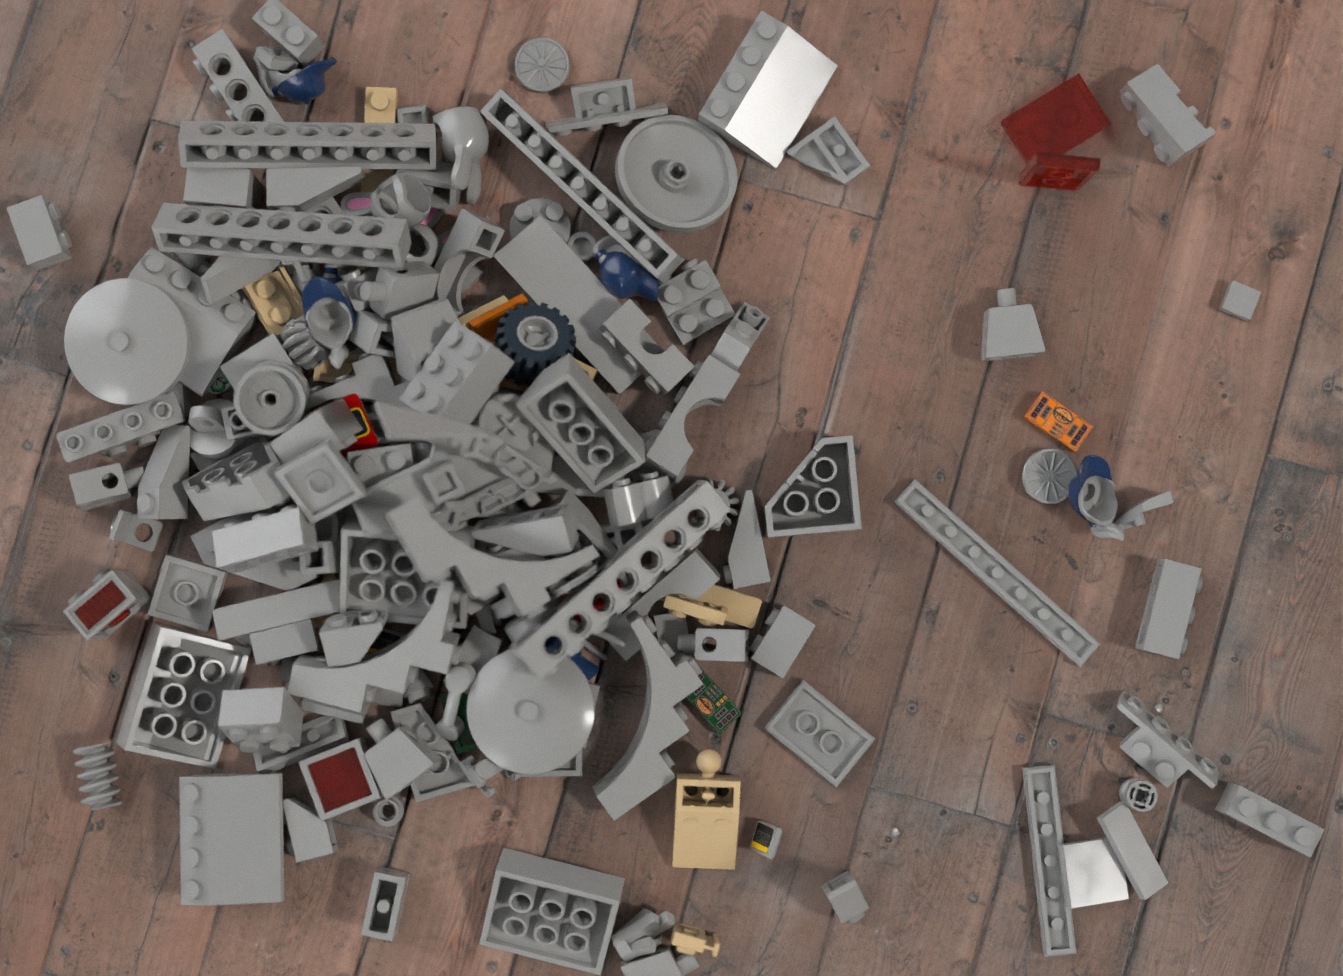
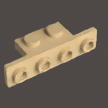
[643,563,762,628]

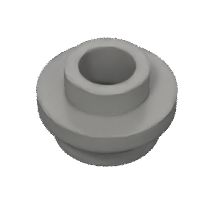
[372,796,404,827]

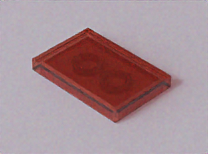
[1000,73,1111,174]
[1018,152,1101,192]

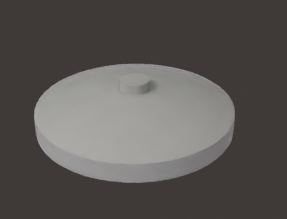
[615,115,737,233]
[64,278,191,405]
[467,647,595,774]

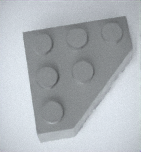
[763,435,862,539]
[182,436,292,521]
[190,504,323,591]

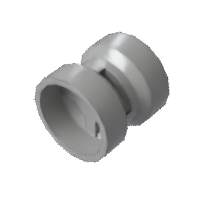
[1119,778,1158,812]

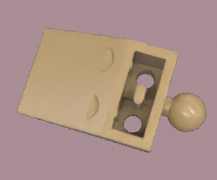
[672,749,741,870]

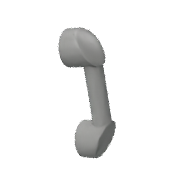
[435,662,476,740]

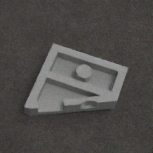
[787,116,870,185]

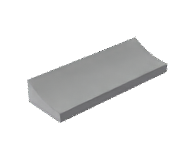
[493,215,664,394]

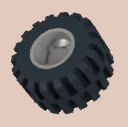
[494,302,576,388]

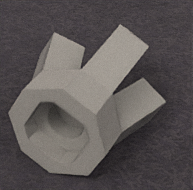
[611,908,675,963]

